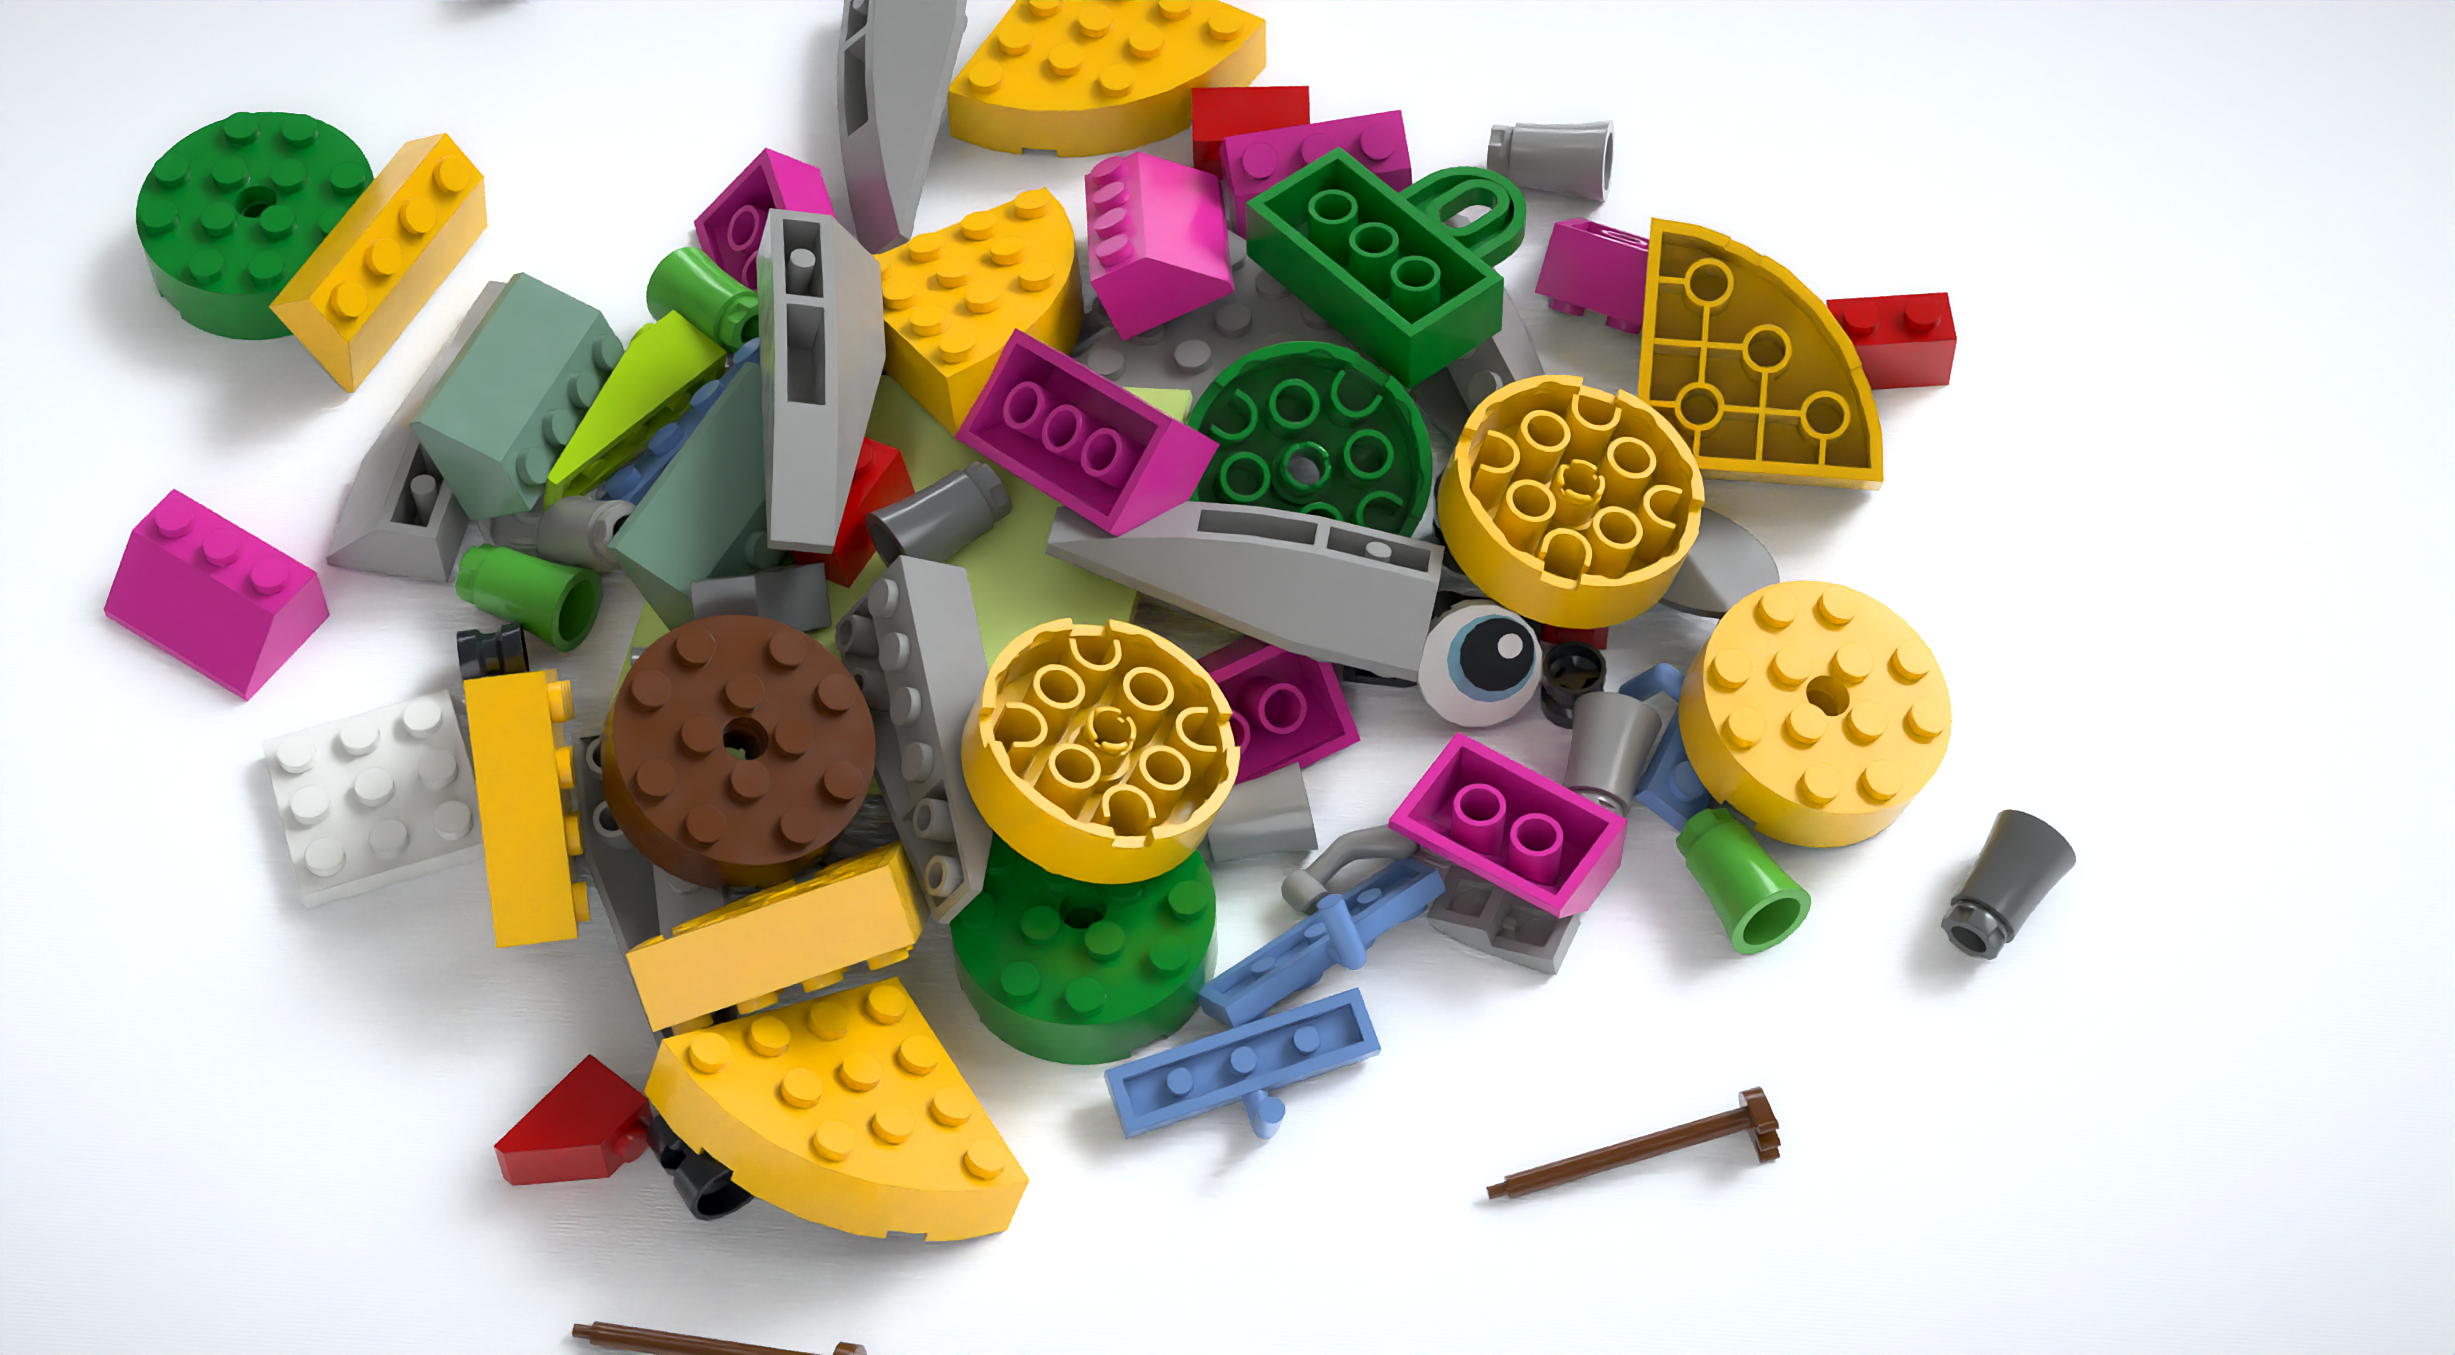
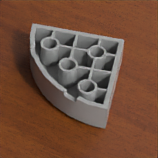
[1076,229,1412,419]

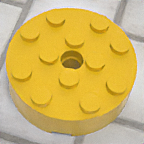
[1438,375,1705,629]
[1678,580,1952,848]
[961,618,1240,884]

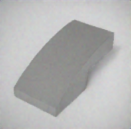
[1426,865,1581,976]

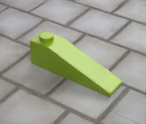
[542,309,727,515]

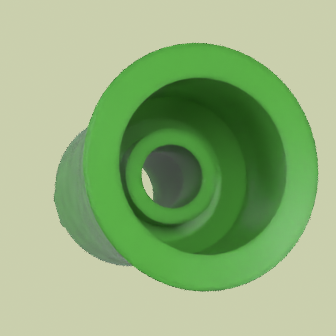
[646,247,759,354]
[455,543,602,653]
[1676,807,1812,954]

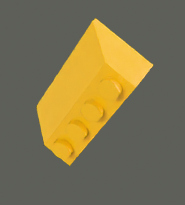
[269,132,488,393]

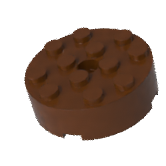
[599,614,876,890]

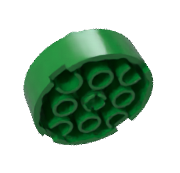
[136,111,374,340]
[1185,341,1433,538]
[950,830,1218,1065]

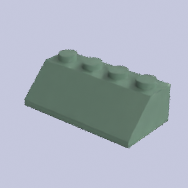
[409,272,625,521]
[606,362,788,631]

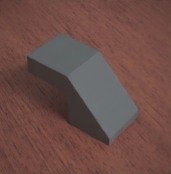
[690,562,832,631]

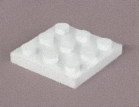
[260,688,485,909]

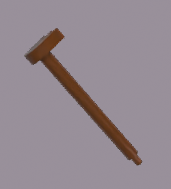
[1485,1086,1781,1200]
[572,1321,867,1355]

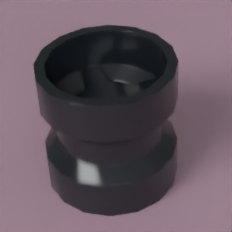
[456,622,530,686]
[1540,641,1607,729]

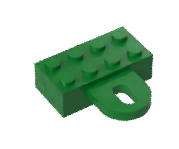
[1246,146,1527,390]

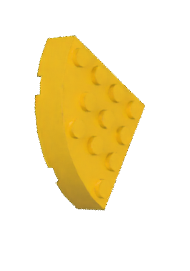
[947,0,1267,158]
[872,187,1084,437]
[1637,217,1884,491]
[463,669,591,949]
[625,839,931,1036]
[644,976,1030,1241]

